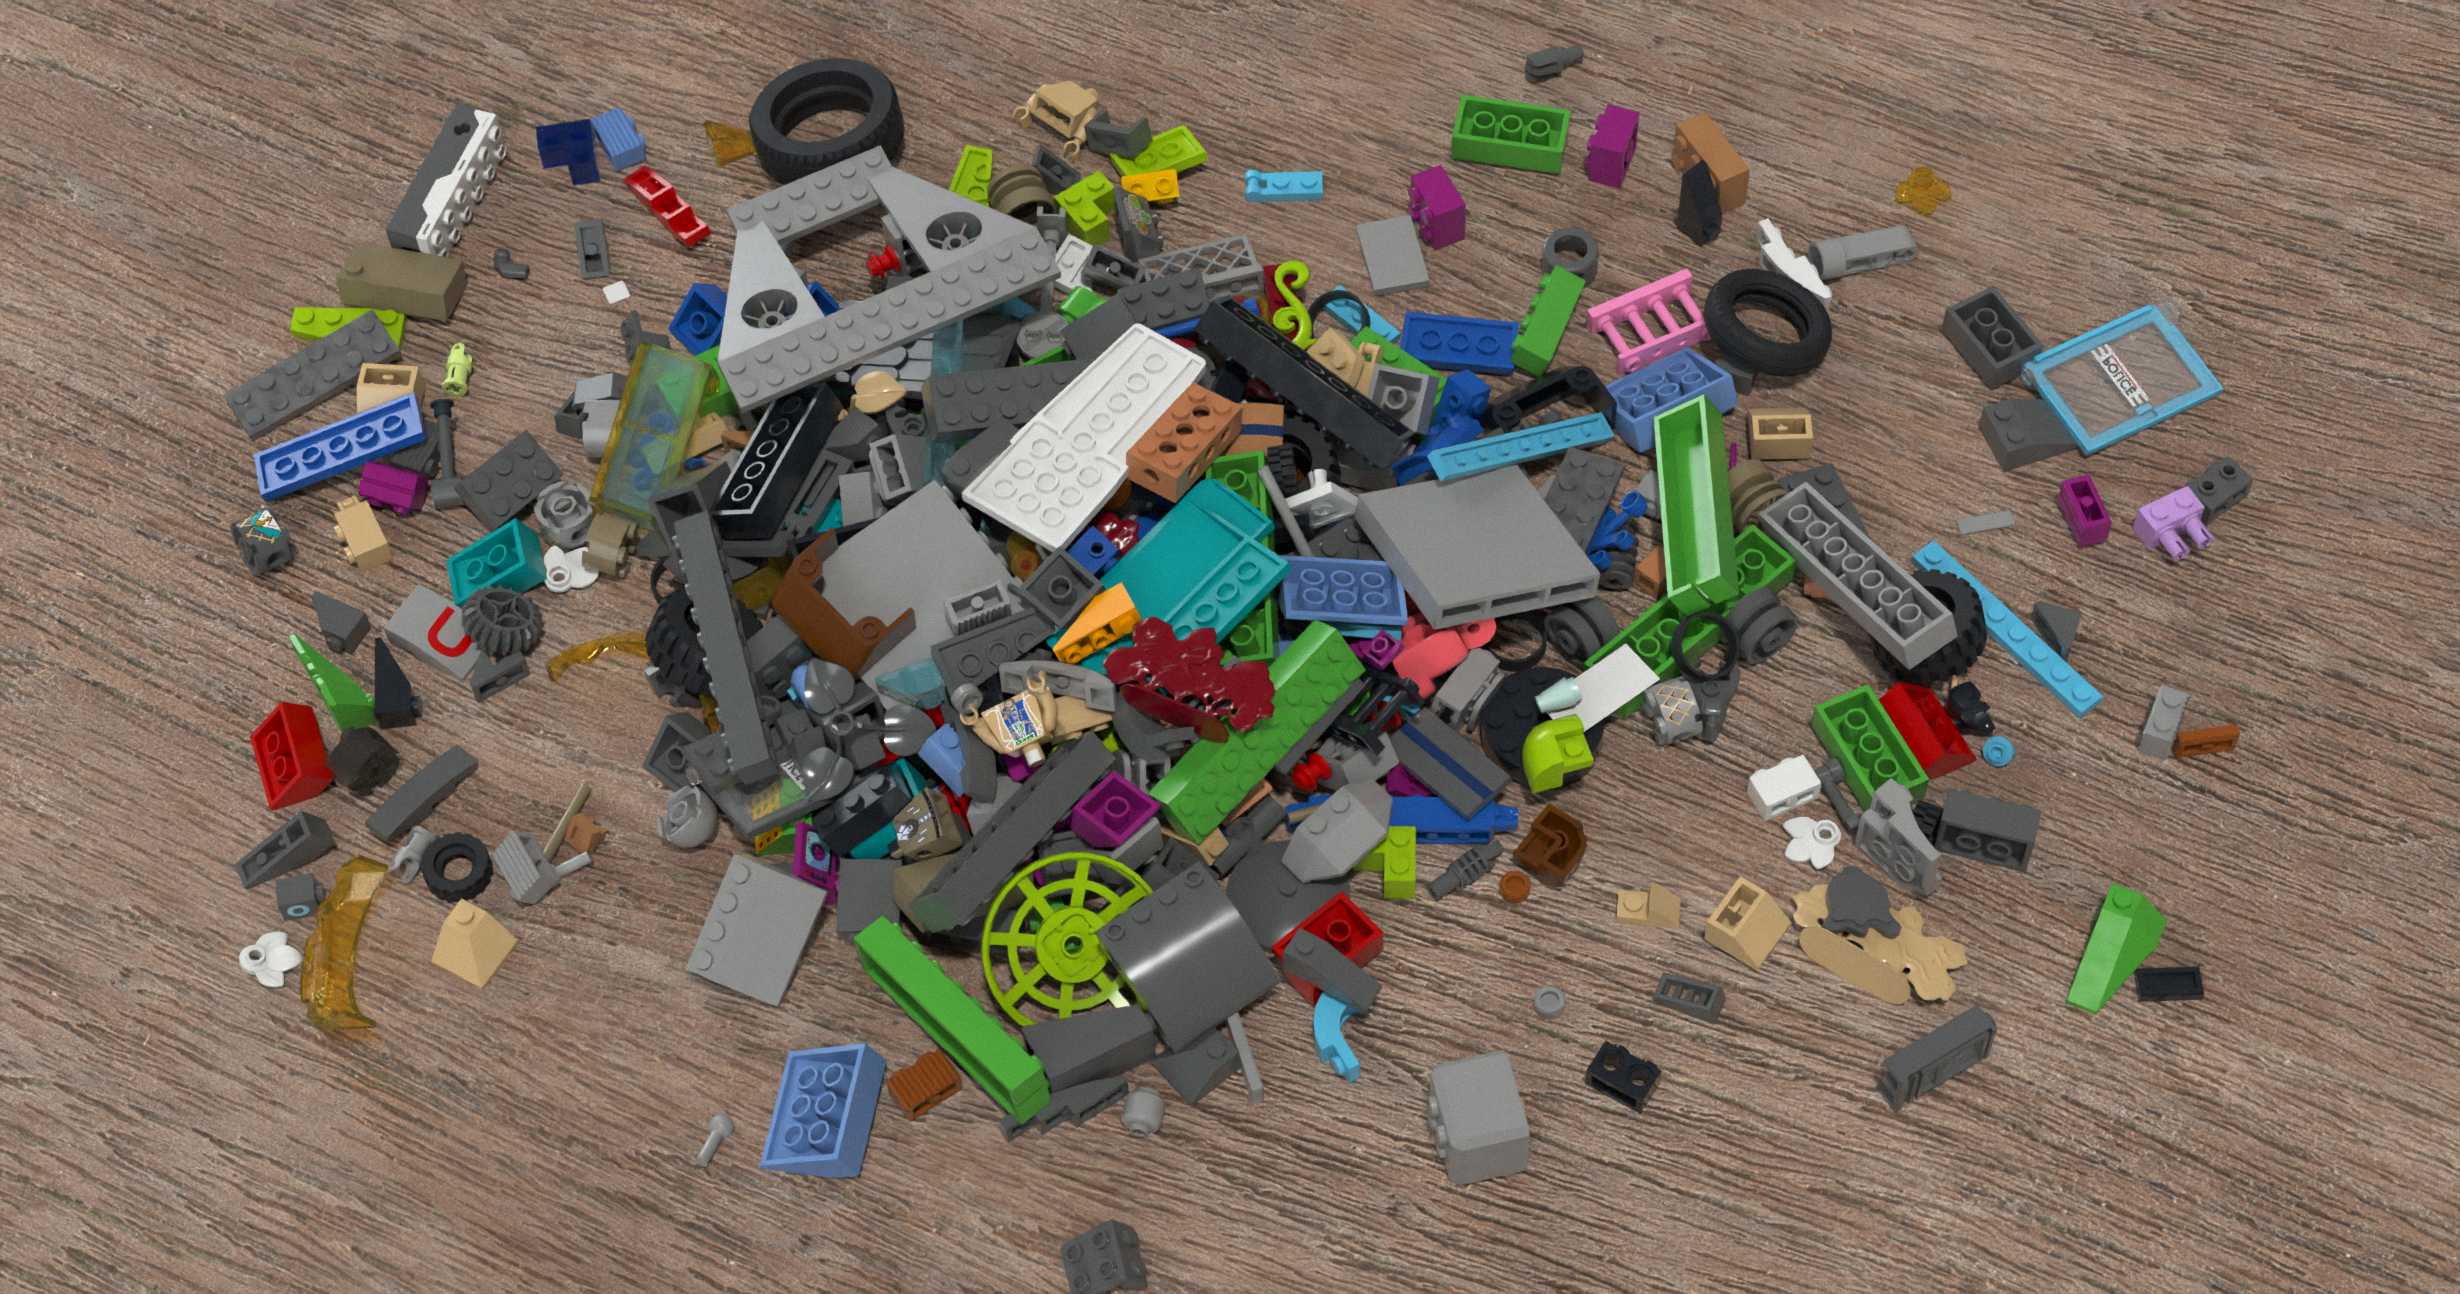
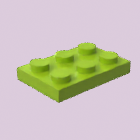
[1109,125,1208,176]

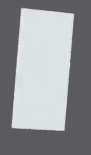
[1546,644,1660,732]

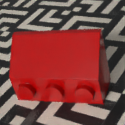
[1879,682,1977,779]
[250,701,333,810]
[1271,891,1384,1006]

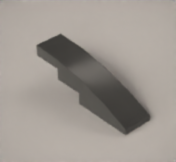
[365,745,478,842]
[999,1076,1129,1143]

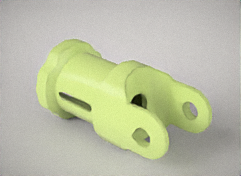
[442,343,472,397]

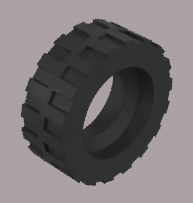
[421,832,493,903]

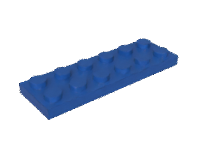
[254,392,427,502]

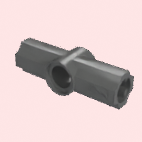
[1209,796,1286,879]

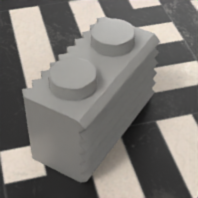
[943,579,1012,636]
[2138,685,2190,760]
[491,831,558,904]

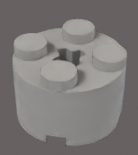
[582,400,634,458]

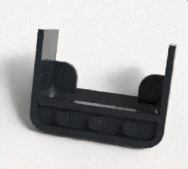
[1480,366,1617,434]

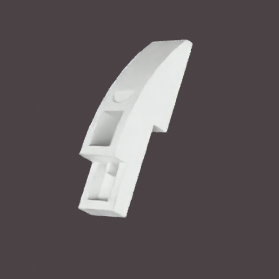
[1755,218,1832,313]

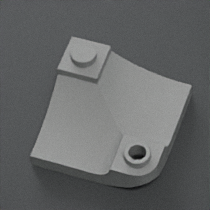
[1855,778,1942,895]

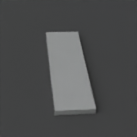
[1956,510,2015,536]

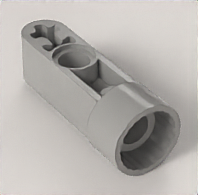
[1808,225,1919,281]

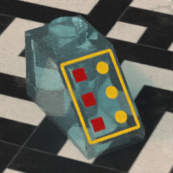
[874,657,947,709]

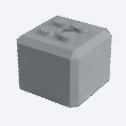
[1427,1049,1530,1185]

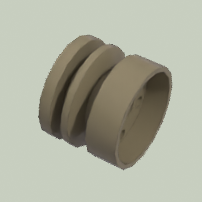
[986,165,1057,228]
[1728,459,1788,533]

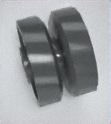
[1721,587,1799,664]
[1544,597,1620,668]

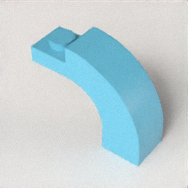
[1313,991,1372,1083]

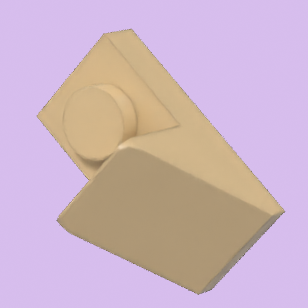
[1616,882,1681,929]

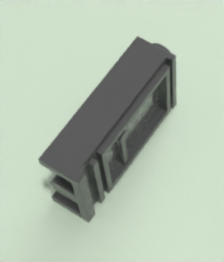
[1876,1005,1997,1113]

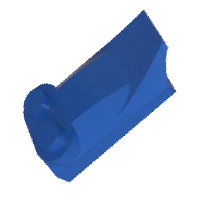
[1391,412,1484,485]

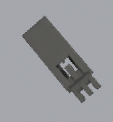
[775,448,854,538]

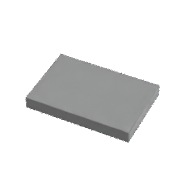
[1356,215,1430,296]

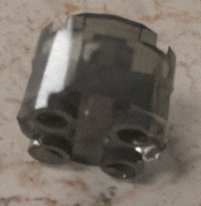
[325,727,400,797]

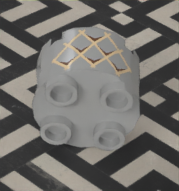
[534,482,596,552]
[1642,676,1703,745]

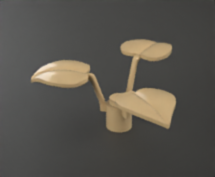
[815,371,907,431]

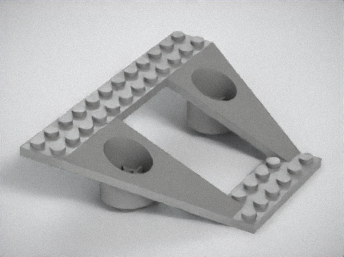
[718,145,1061,414]

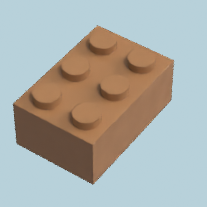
[1672,112,1750,214]

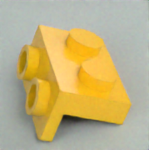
[1121,169,1180,204]

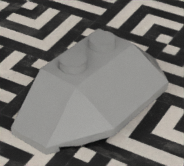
[1281,779,1394,883]

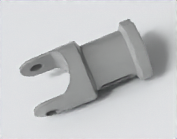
[388,826,436,884]

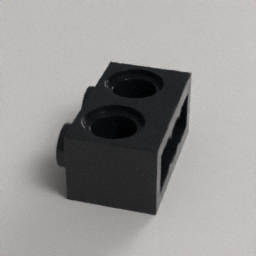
[1585,1040,1662,1114]

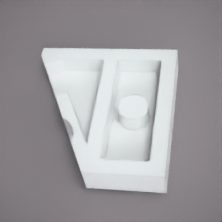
[1054,234,1093,294]

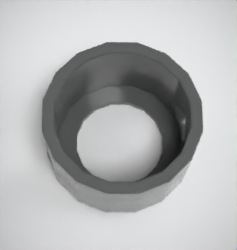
[1541,227,1599,289]

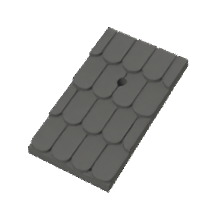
[824,299,1021,400]

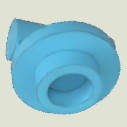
[1983,736,2017,766]

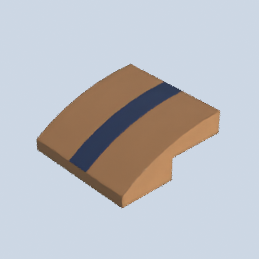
[1219,403,1284,460]

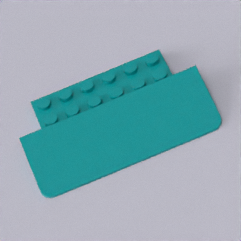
[1046,478,1292,696]

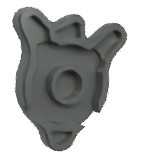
[1822,866,1901,939]

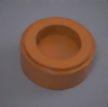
[1499,871,1531,903]

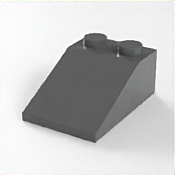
[1979,399,2080,472]

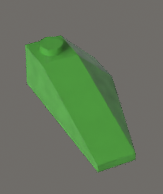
[289,634,377,738]
[2066,883,2167,1014]

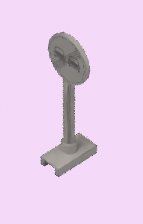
[1016,206,1069,360]

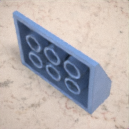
[1605,346,1738,452]
[1276,555,1408,625]
[760,1043,886,1178]

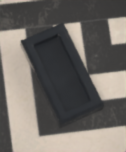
[2134,966,2204,1002]

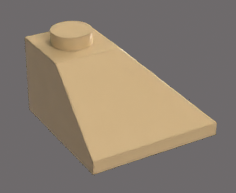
[431,898,519,991]

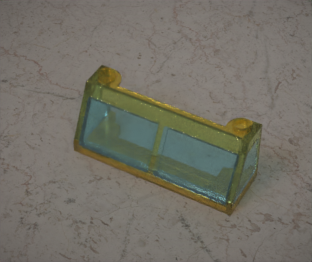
[589,341,720,531]

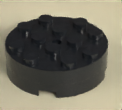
[1481,667,1605,790]

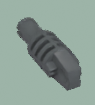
[1427,840,1504,900]

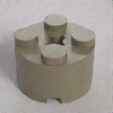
[582,511,640,578]

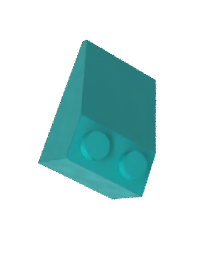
[446,518,547,608]

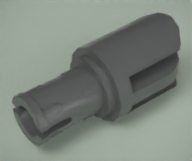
[1525,45,1584,81]

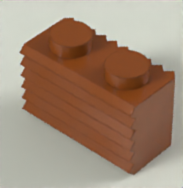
[887,1049,963,1122]

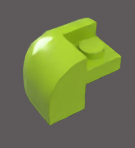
[1522,714,1593,793]

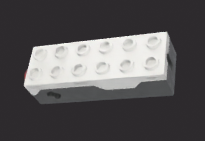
[385,104,507,257]

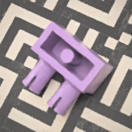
[2132,486,2215,561]

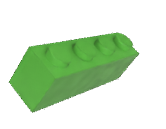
[1510,265,1586,376]

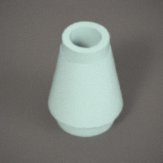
[1534,677,1582,713]

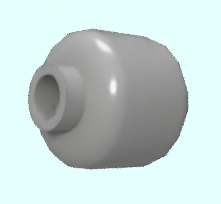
[1121,1087,1166,1137]

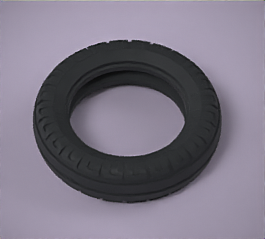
[1704,269,1832,377]

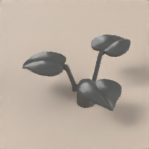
[802,658,936,801]

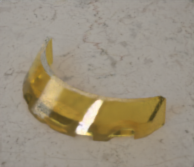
[546,631,720,734]
[300,854,389,1030]

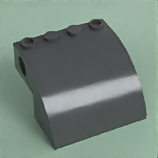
[1095,861,1279,1055]

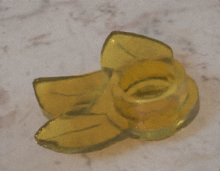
[1895,166,1951,216]
[1006,531,1053,580]

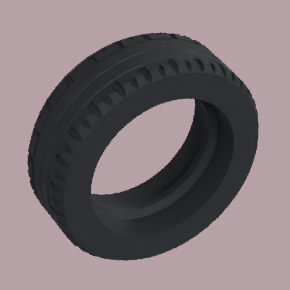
[749,58,905,185]

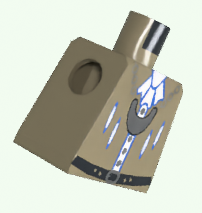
[887,787,962,862]

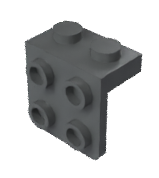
[1061,1219,1148,1294]

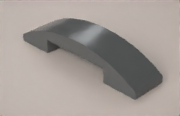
[940,703,996,803]

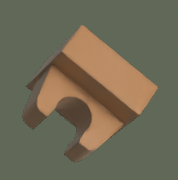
[565,813,606,855]

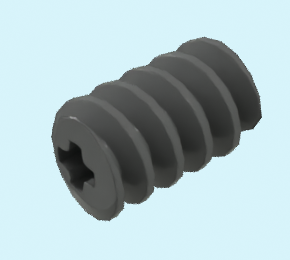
[1598,524,1639,590]

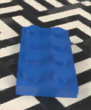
[1401,312,1519,375]

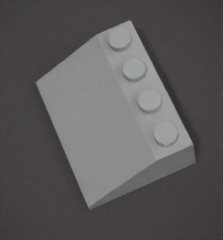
[685,853,828,1007]

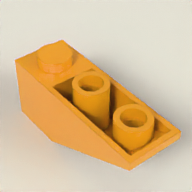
[1053,582,1143,664]

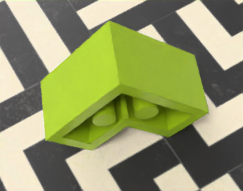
[1054,171,1115,246]
[1353,826,1416,899]

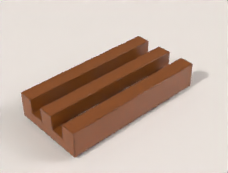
[2172,725,2240,758]

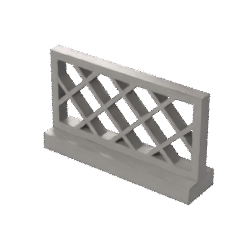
[1138,234,1265,304]

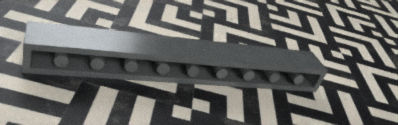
[673,510,780,785]

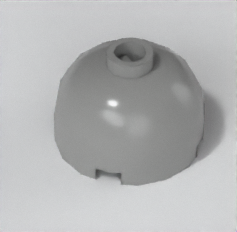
[657,786,717,848]

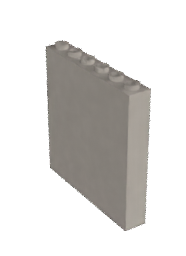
[1354,465,1600,630]
[812,480,1034,713]

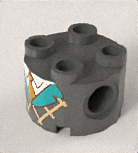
[231,506,294,576]

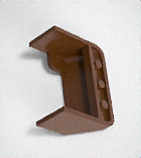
[772,528,917,681]

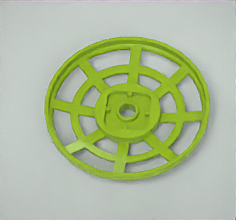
[981,852,1153,1027]

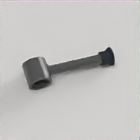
[430,399,466,508]

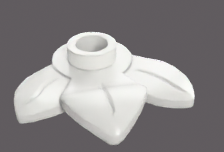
[543,545,600,593]
[1783,817,1841,869]
[239,932,303,987]

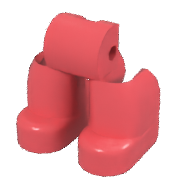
[1392,588,1496,699]

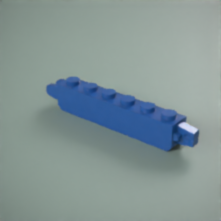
[1285,794,1518,845]

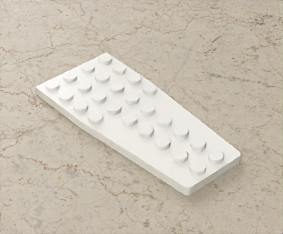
[962,324,1206,552]

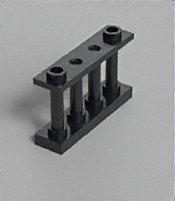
[1324,661,1425,756]

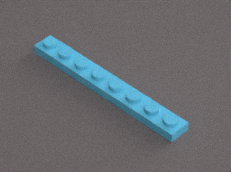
[1427,412,1615,482]
[1911,540,2103,719]

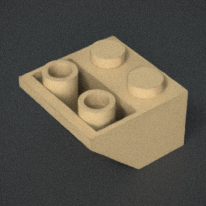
[357,363,425,414]
[1747,407,1813,459]
[1050,696,1112,745]
[1704,876,1791,971]

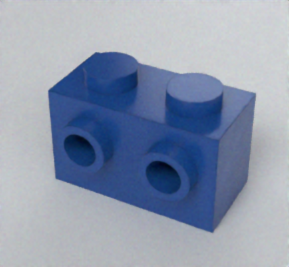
[1433,369,1491,427]
[1067,526,1120,580]

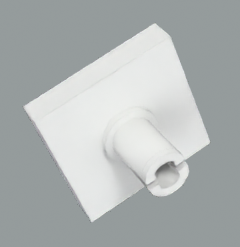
[1285,469,1358,529]

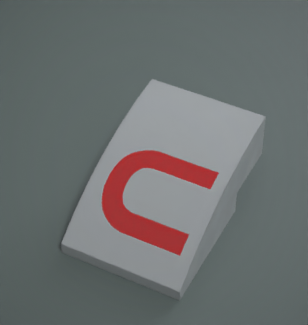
[384,584,490,682]

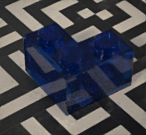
[536,119,601,186]

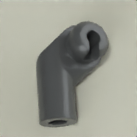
[493,248,529,279]

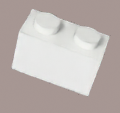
[1747,754,1821,822]

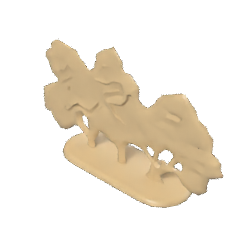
[1792,884,1968,1004]

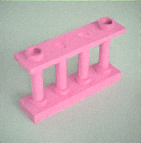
[1586,268,1712,376]

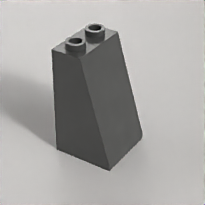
[1021,1004,1158,1095]

